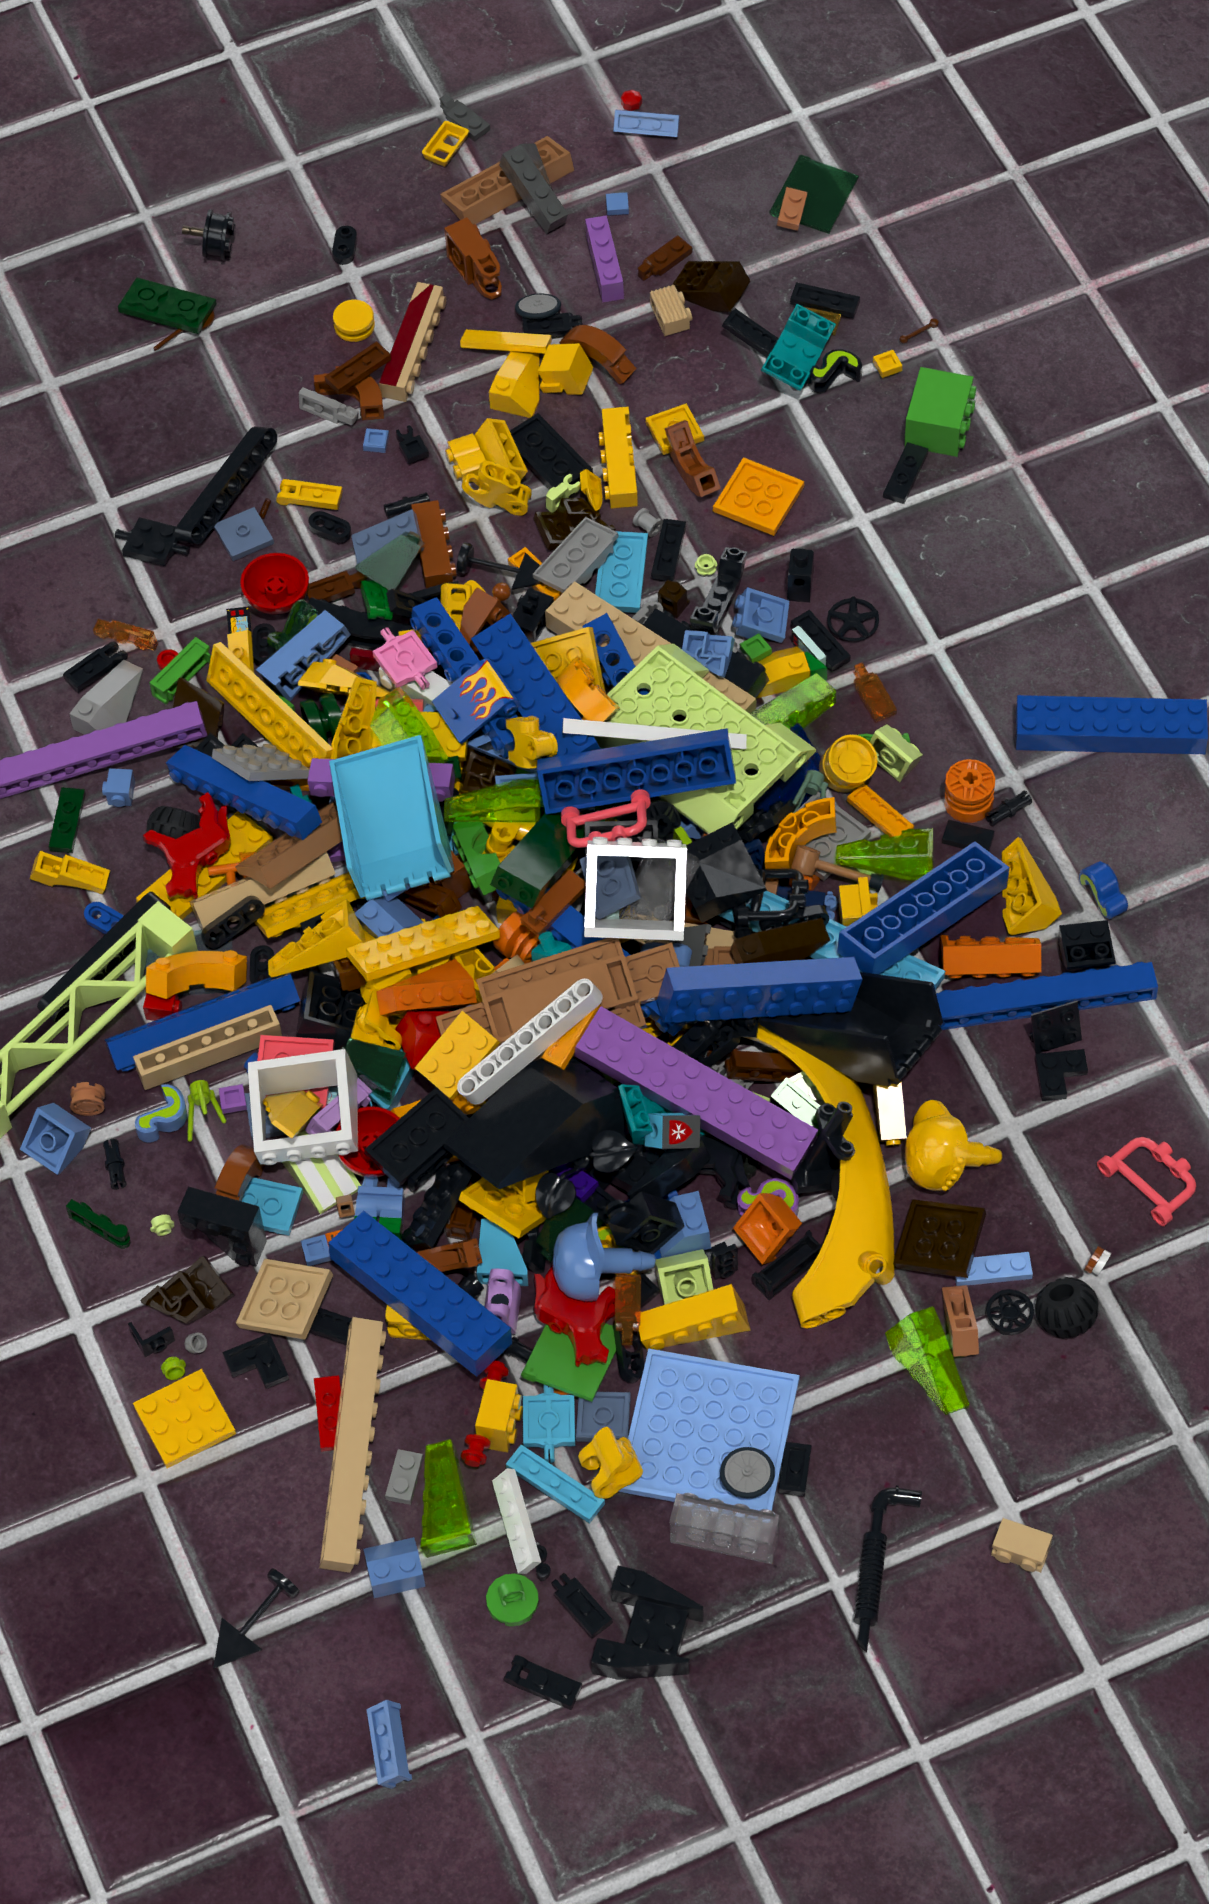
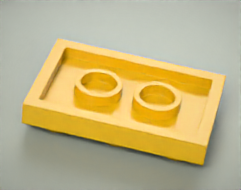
[415,1011,501,1100]

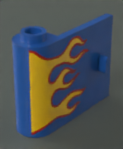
[432,659,520,744]

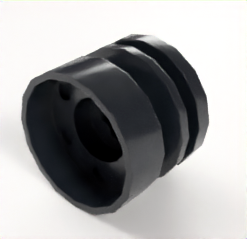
[617,797,681,843]

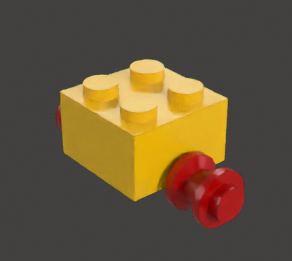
[461,1360,523,1467]

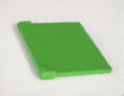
[521,1323,625,1402]

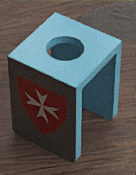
[645,1113,700,1149]

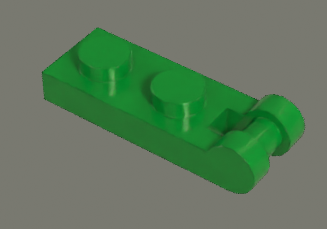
[360,580,393,620]

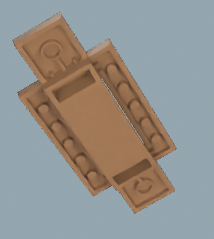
[436,938,680,1062]

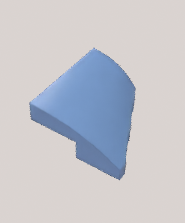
[682,630,735,678]

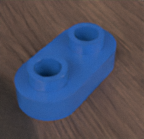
[84,902,124,934]

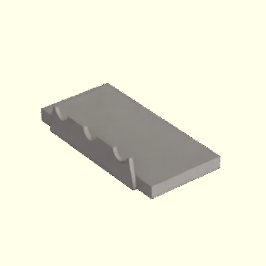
[533,517,619,593]

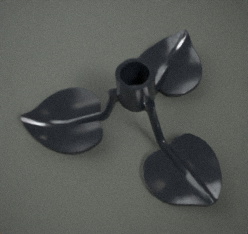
[536,1130,637,1219]

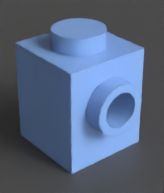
[102,768,135,807]

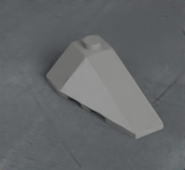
[70,660,144,735]

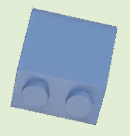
[355,896,424,938]
[20,1103,91,1175]
[660,1191,711,1258]
[363,1537,425,1598]

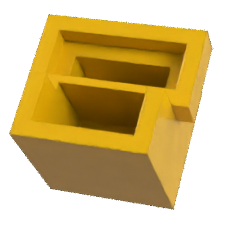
[538,343,593,395]
[838,877,878,926]

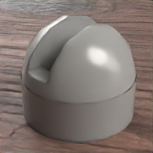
[184,1333,207,1354]

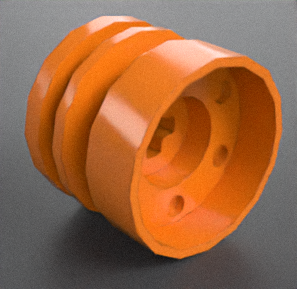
[944,759,995,823]
[493,911,547,964]

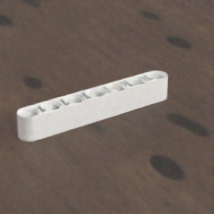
[457,978,603,1105]

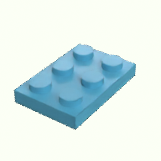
[242,1178,303,1236]

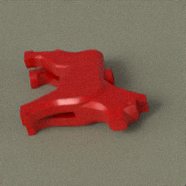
[143,792,231,899]
[534,1265,626,1367]

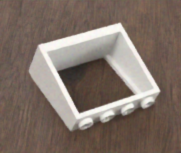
[584,837,687,941]
[248,1049,358,1165]

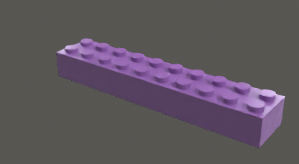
[574,1006,818,1180]

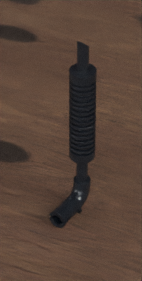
[854,1485,922,1653]

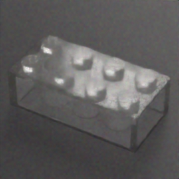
[619,836,700,944]
[669,1493,780,1564]

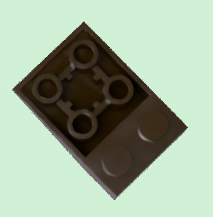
[672,261,750,312]

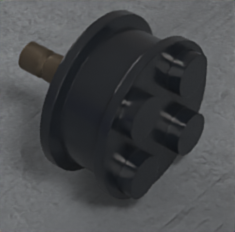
[182,209,236,260]

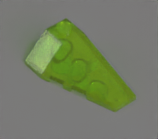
[444,779,541,822]
[885,1306,970,1415]

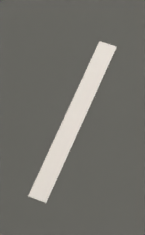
[563,718,747,749]

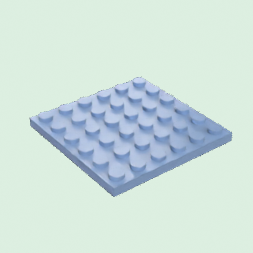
[618,1348,800,1519]

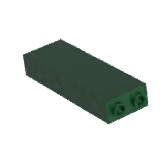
[490,812,585,909]

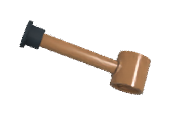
[791,845,884,893]

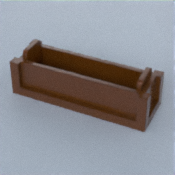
[396,882,462,918]
[331,957,366,991]
[725,1049,802,1082]
[445,1172,483,1240]

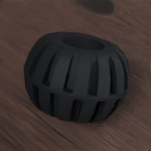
[146,806,201,839]
[1035,1277,1099,1338]

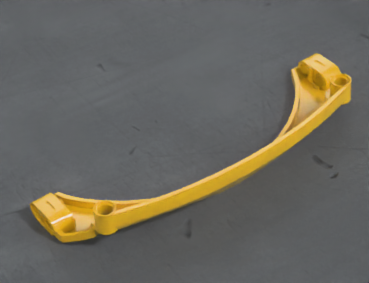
[744,1024,895,1329]

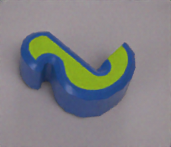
[1079,861,1128,919]

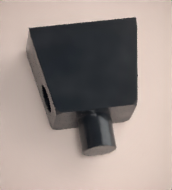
[787,548,814,603]

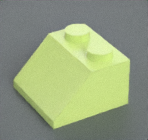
[870,724,923,782]
[655,1249,713,1305]

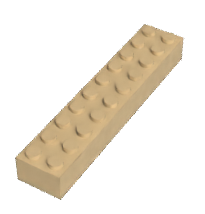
[545,581,756,718]

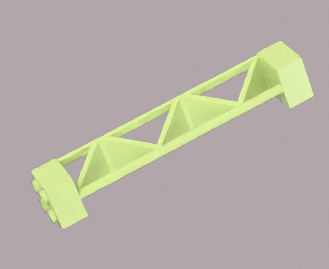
[0,901,198,1139]

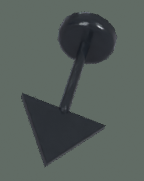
[457,542,543,590]
[213,1568,300,1669]

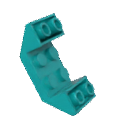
[761,304,836,391]
[618,1084,705,1144]

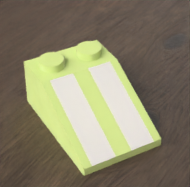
[282,1130,361,1214]

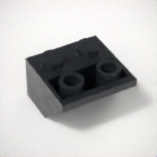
[1058,920,1116,969]

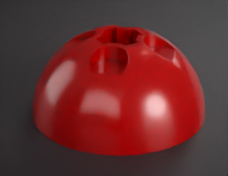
[240,553,309,615]
[336,1107,400,1177]

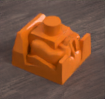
[733,1193,802,1265]

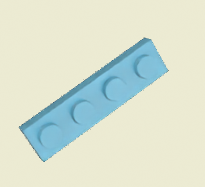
[506,1445,605,1524]

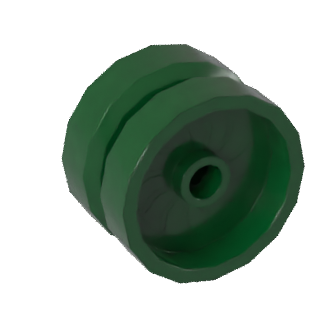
[300,692,342,743]

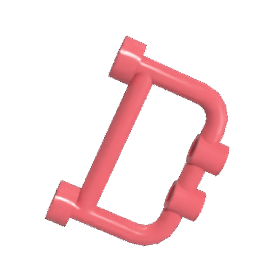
[561,789,651,848]
[1097,1137,1196,1226]

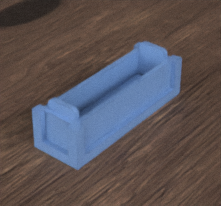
[367,1700,412,1789]

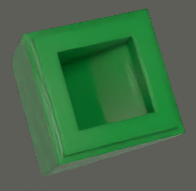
[804,652,827,684]

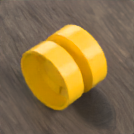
[819,735,877,793]

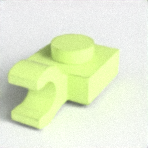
[546,474,580,513]

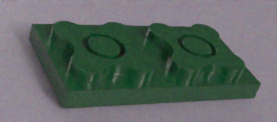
[118,277,217,334]

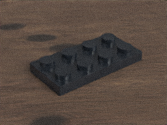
[510,413,593,489]
[364,1087,469,1187]
[401,1162,475,1251]

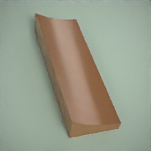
[440,136,574,224]
[235,800,343,889]

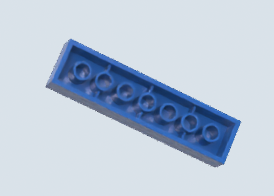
[471,613,601,757]
[1016,695,1208,755]
[537,728,736,814]
[837,841,1010,974]
[657,957,862,1023]
[328,1211,512,1377]

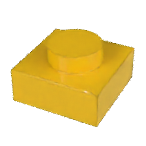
[873,350,903,378]

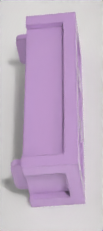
[305,1078,372,1135]

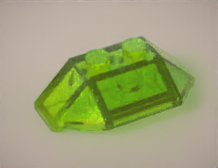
[370,687,449,763]

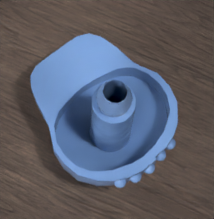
[553,1213,656,1301]

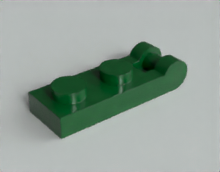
[66,1199,131,1249]

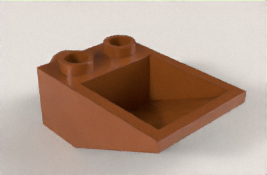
[460,582,513,657]

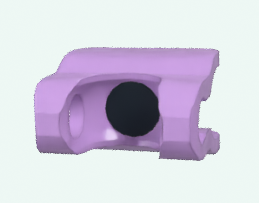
[484,1269,521,1334]

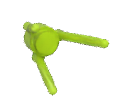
[187,1080,226,1142]

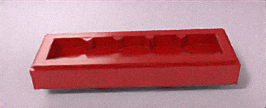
[314,1375,341,1452]

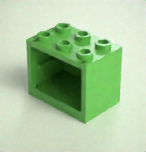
[905,367,977,457]

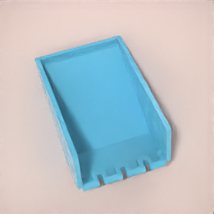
[329,735,454,901]

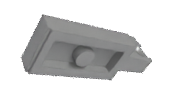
[299,387,359,425]

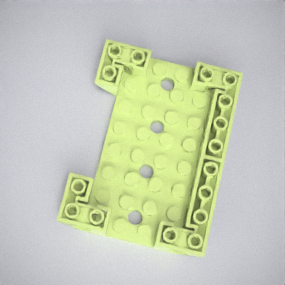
[593,643,816,834]

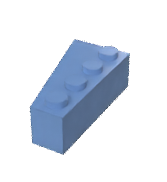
[256,610,351,702]

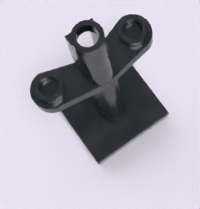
[790,1101,855,1194]

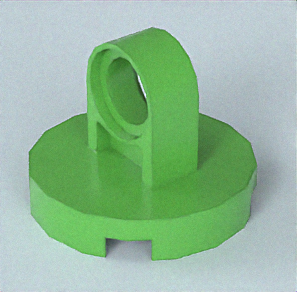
[486,1573,539,1627]

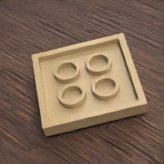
[236,1259,333,1340]

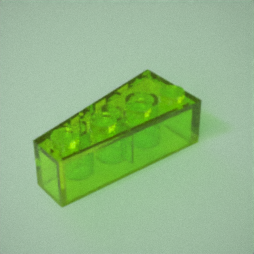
[749,673,836,735]
[421,1439,477,1558]

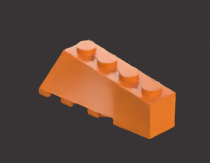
[940,935,1041,978]
[376,959,477,1016]

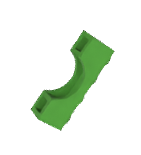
[452,813,500,895]

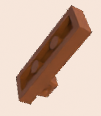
[520,869,586,937]

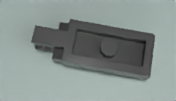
[439,94,490,141]

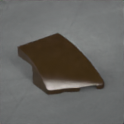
[533,498,616,550]
[173,678,224,749]
[459,747,517,792]
[140,1256,235,1324]

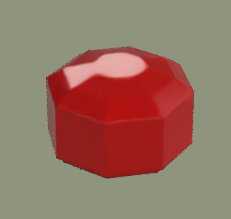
[621,89,642,111]

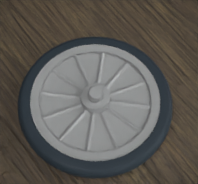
[515,293,561,319]
[720,1447,775,1499]

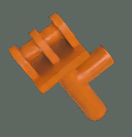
[208,852,256,885]

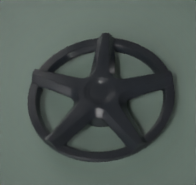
[827,596,879,642]

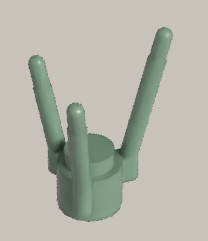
[792,770,828,813]

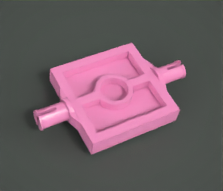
[373,627,437,690]

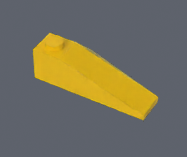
[268,899,365,978]

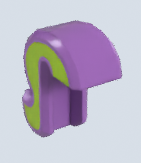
[737,1178,799,1216]

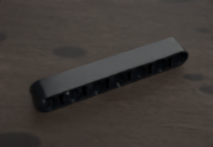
[175,426,277,544]
[37,892,171,1023]

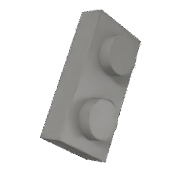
[385,1449,424,1505]

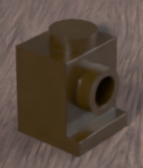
[658,580,690,618]

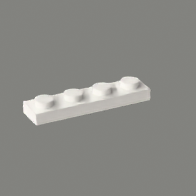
[492,1468,541,1574]

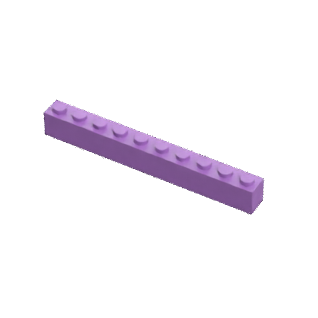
[0,701,208,799]

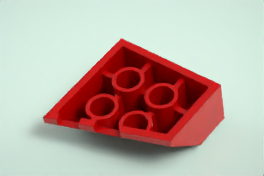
[395,1011,452,1070]

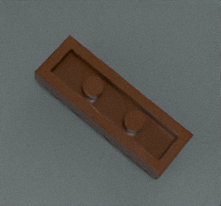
[324,341,391,395]

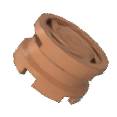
[70,1082,105,1116]

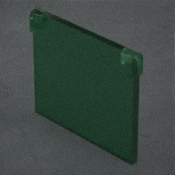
[769,155,859,234]

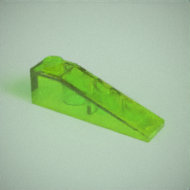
[836,828,934,881]

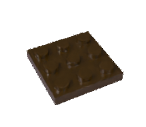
[894,1199,986,1278]

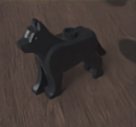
[698,1134,750,1209]

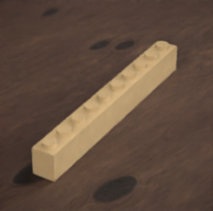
[319,1317,386,1573]

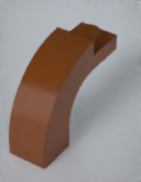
[559,325,637,385]
[314,366,384,420]
[664,420,721,497]
[215,1144,265,1201]
[415,1238,482,1272]

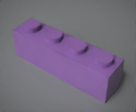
[585,215,624,303]

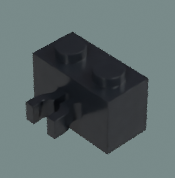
[511,588,554,643]

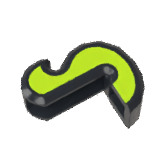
[809,349,862,393]

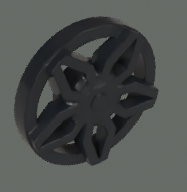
[986,1289,1034,1335]

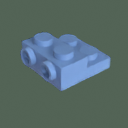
[732,587,790,643]

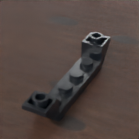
[690,547,748,634]

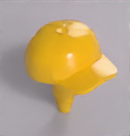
[905,1100,1002,1191]

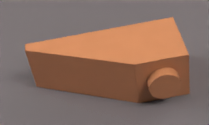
[942,1285,979,1357]

